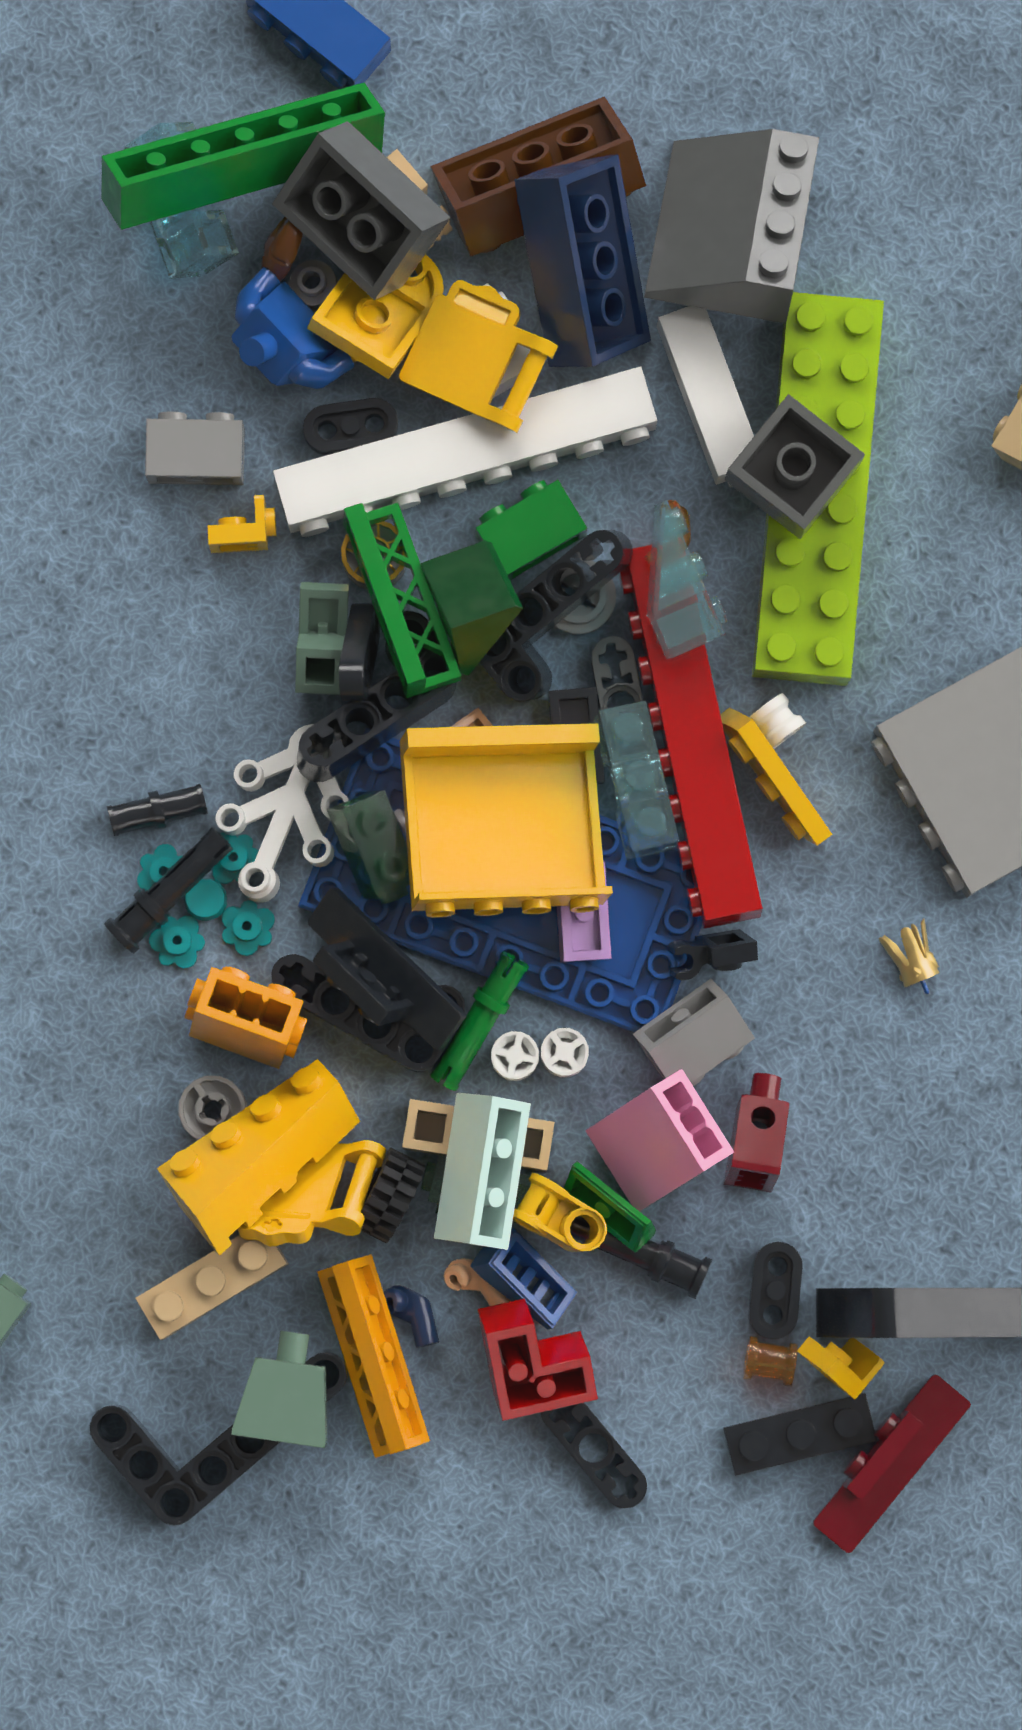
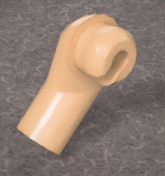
[444,1258,511,1306]

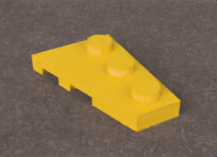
[720,707,833,846]

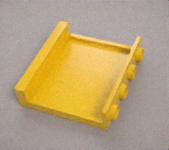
[399,723,613,918]

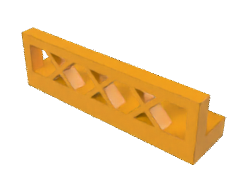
[317,1254,430,1458]

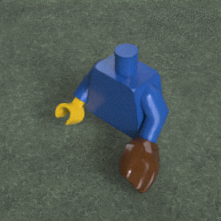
[231,217,360,389]

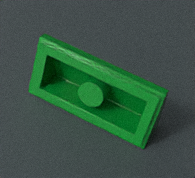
[564,1161,656,1253]

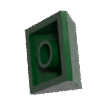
[421,540,523,676]

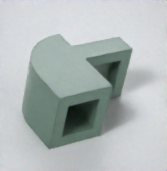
[295,582,349,695]

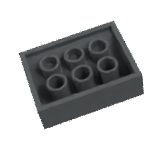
[644,129,819,324]

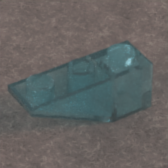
[647,500,727,659]

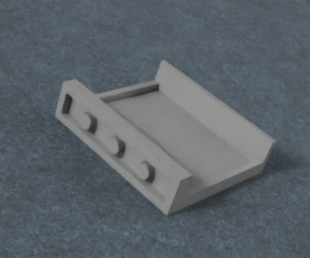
[871,647,1022,898]

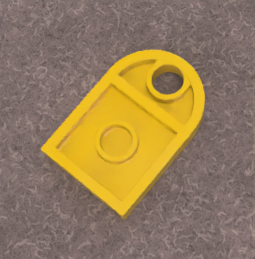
[307,254,444,379]

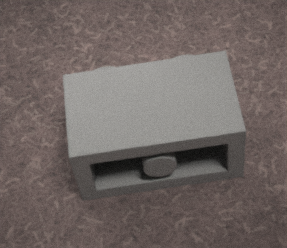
[145,411,245,485]
[633,978,755,1086]

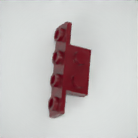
[813,1374,971,1553]

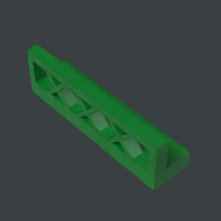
[343,502,462,698]

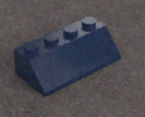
[514,154,651,367]

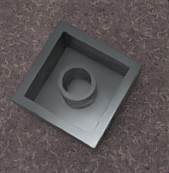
[725,394,865,539]

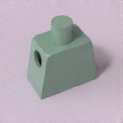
[231,1331,328,1448]

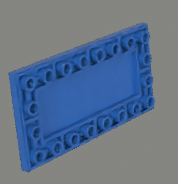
[298,728,703,1033]

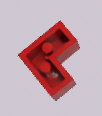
[477,1298,598,1421]

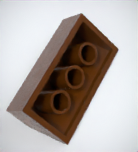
[430,96,646,257]

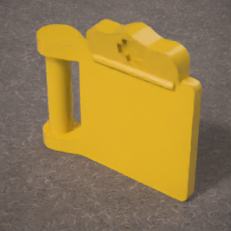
[399,280,558,433]
[238,1140,386,1247]

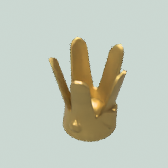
[878,919,939,994]

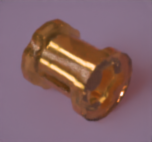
[743,1336,798,1387]

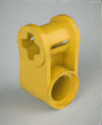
[513,1172,607,1252]

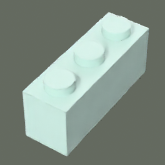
[434,1093,531,1250]

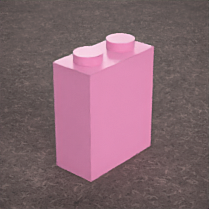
[586,1069,734,1211]

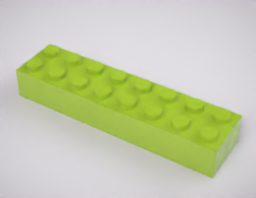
[752,292,884,686]

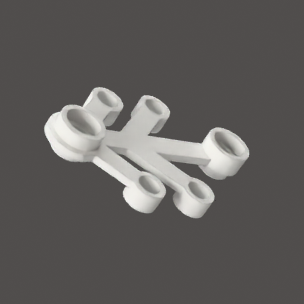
[216,724,352,903]

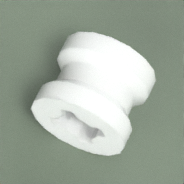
[750,693,806,749]
[541,1028,589,1077]
[491,1031,539,1081]

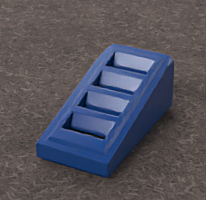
[470,1228,577,1330]

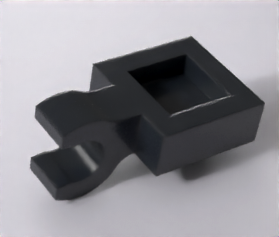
[668,929,758,980]

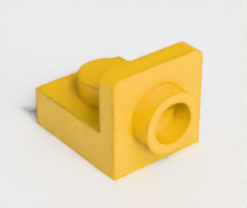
[207,495,277,553]
[797,1336,884,1400]

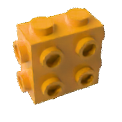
[184,966,308,1069]

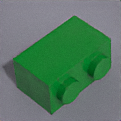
[476,480,588,581]

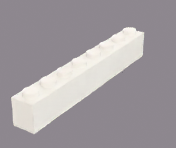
[273,366,657,537]

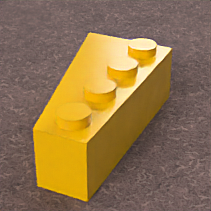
[157,1059,360,1256]

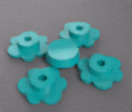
[137,832,275,969]

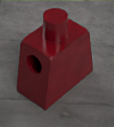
[724,1073,790,1193]

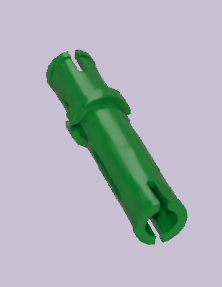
[430,951,529,1091]

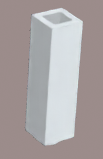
[657,306,754,487]

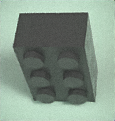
[272,121,451,300]

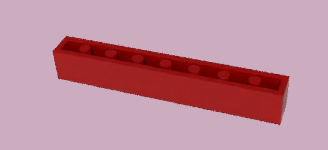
[619,539,763,929]

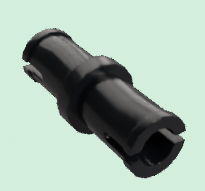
[107,784,208,836]

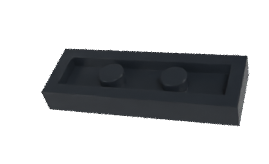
[723,1393,877,1476]

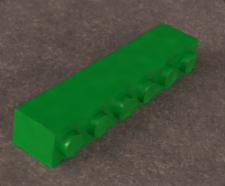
[101,82,385,230]

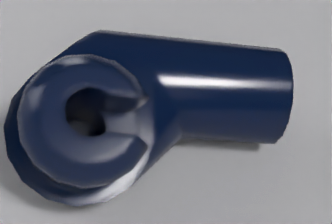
[384,1285,439,1348]

